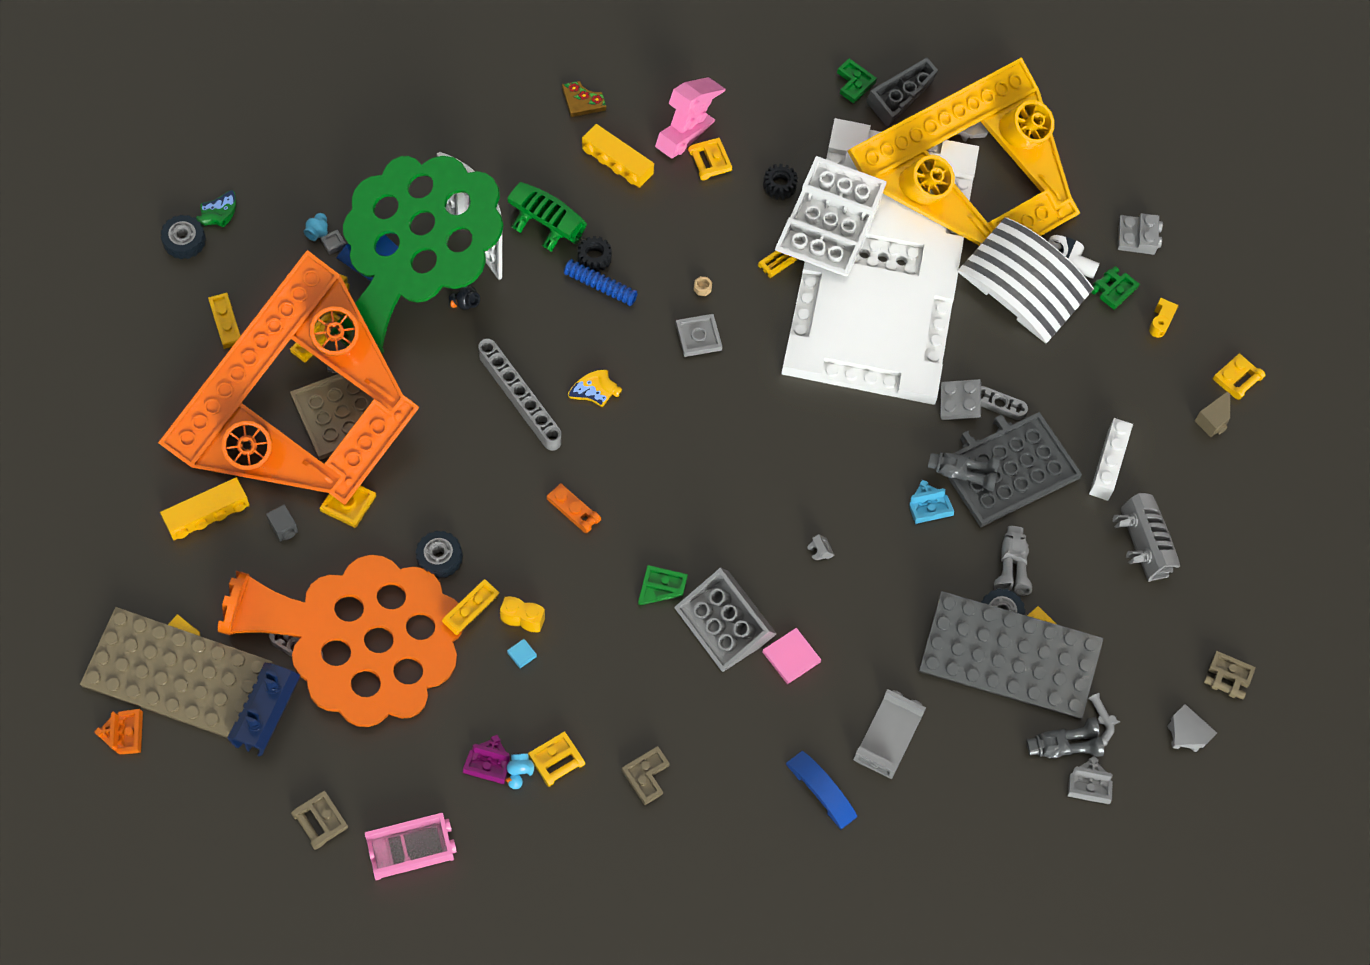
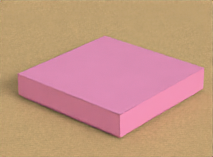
[763,628,821,684]

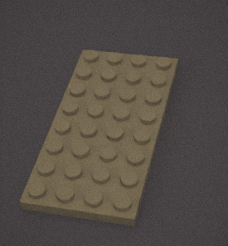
[80,607,274,738]

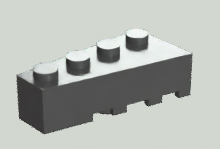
[866,57,938,128]

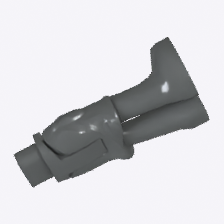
[928,452,1000,492]
[1026,717,1104,759]

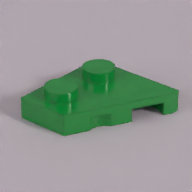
[638,565,688,605]

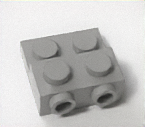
[1118,213,1163,255]

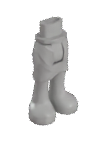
[994,526,1032,596]

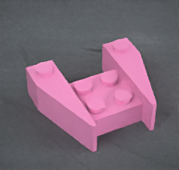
[655,77,726,159]

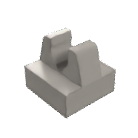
[807,534,835,560]

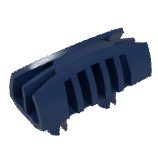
[227,662,300,756]

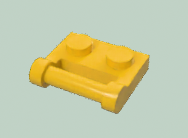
[688,138,732,180]
[1213,353,1265,400]
[528,731,585,787]

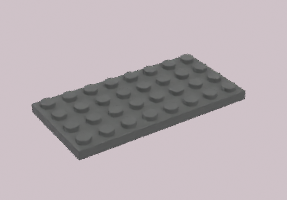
[919,591,1103,719]

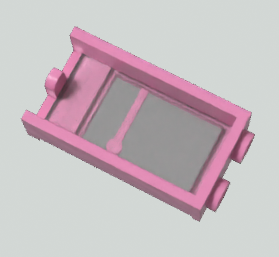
[365,813,457,880]

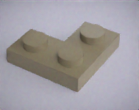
[621,746,670,805]

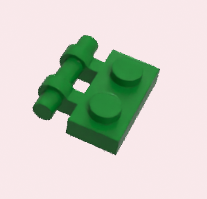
[1091,267,1139,310]

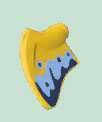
[568,370,622,407]

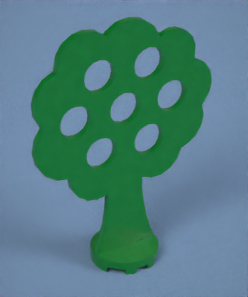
[331,156,503,354]

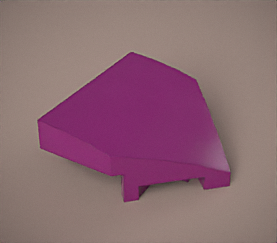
[463,735,510,784]

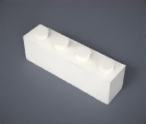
[1089,418,1133,501]

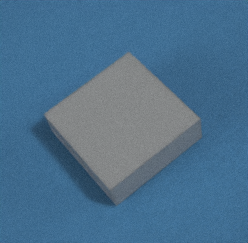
[320,230,346,255]

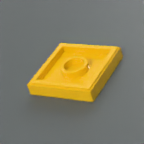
[320,485,376,528]

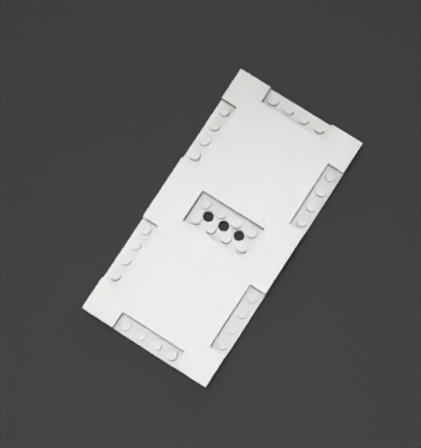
[782,118,979,405]

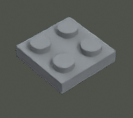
[675,314,722,357]
[941,379,981,420]

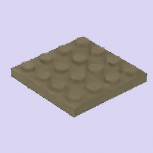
[290,374,373,460]

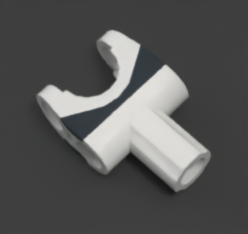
[1048,235,1100,279]

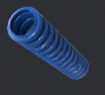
[564,259,638,306]

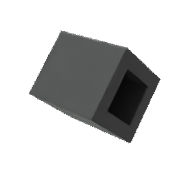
[266,504,298,542]

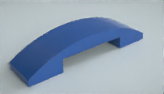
[786,750,858,830]

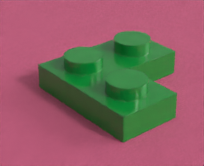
[837,58,877,104]

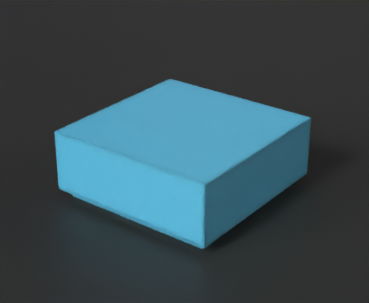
[507,639,537,668]

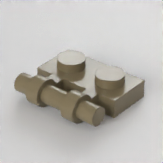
[1204,651,1256,700]

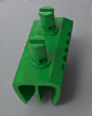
[508,182,587,252]

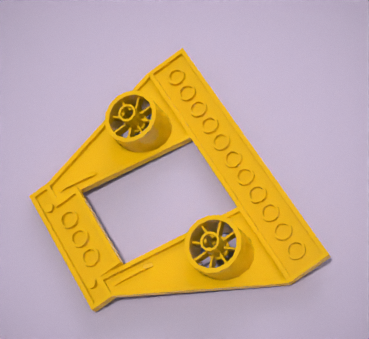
[847,57,1080,246]

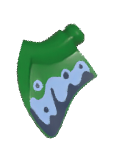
[196,190,236,227]

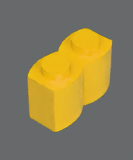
[500,596,545,632]

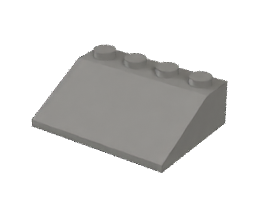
[674,568,777,672]

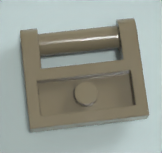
[291,790,348,850]

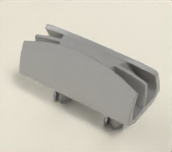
[1113,493,1181,582]

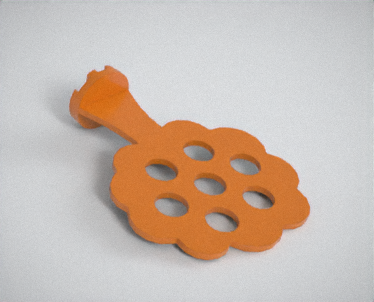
[218,555,464,727]

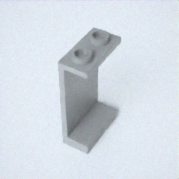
[853,689,926,779]

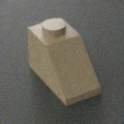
[1195,391,1230,437]

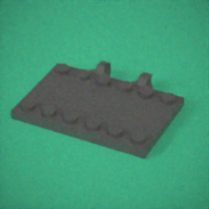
[948,412,1082,528]

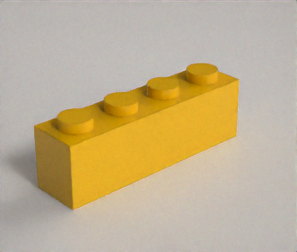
[582,124,654,188]
[160,477,250,541]

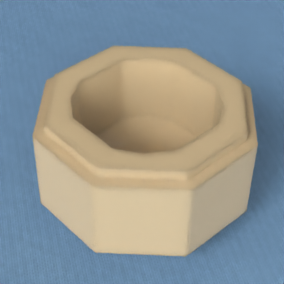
[694,276,712,296]

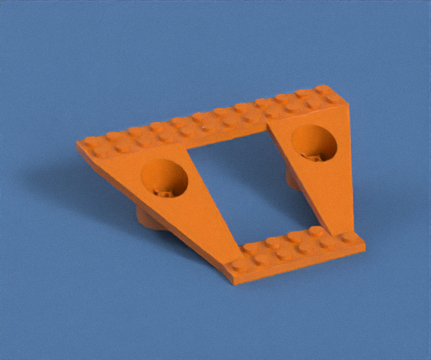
[158,250,419,505]

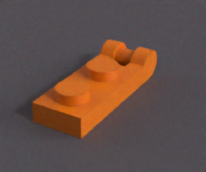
[547,483,602,533]

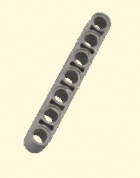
[479,339,561,451]

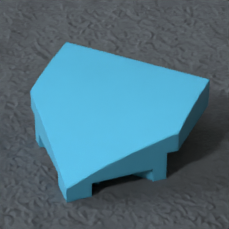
[909,480,954,524]

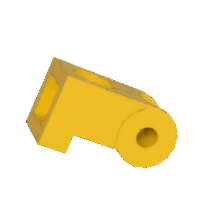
[1149,298,1178,338]

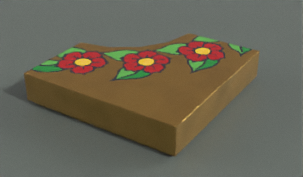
[562,81,606,117]

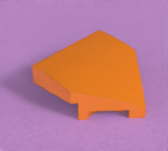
[94,709,143,754]

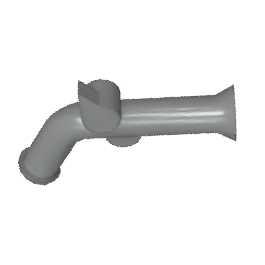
[1088,693,1120,746]

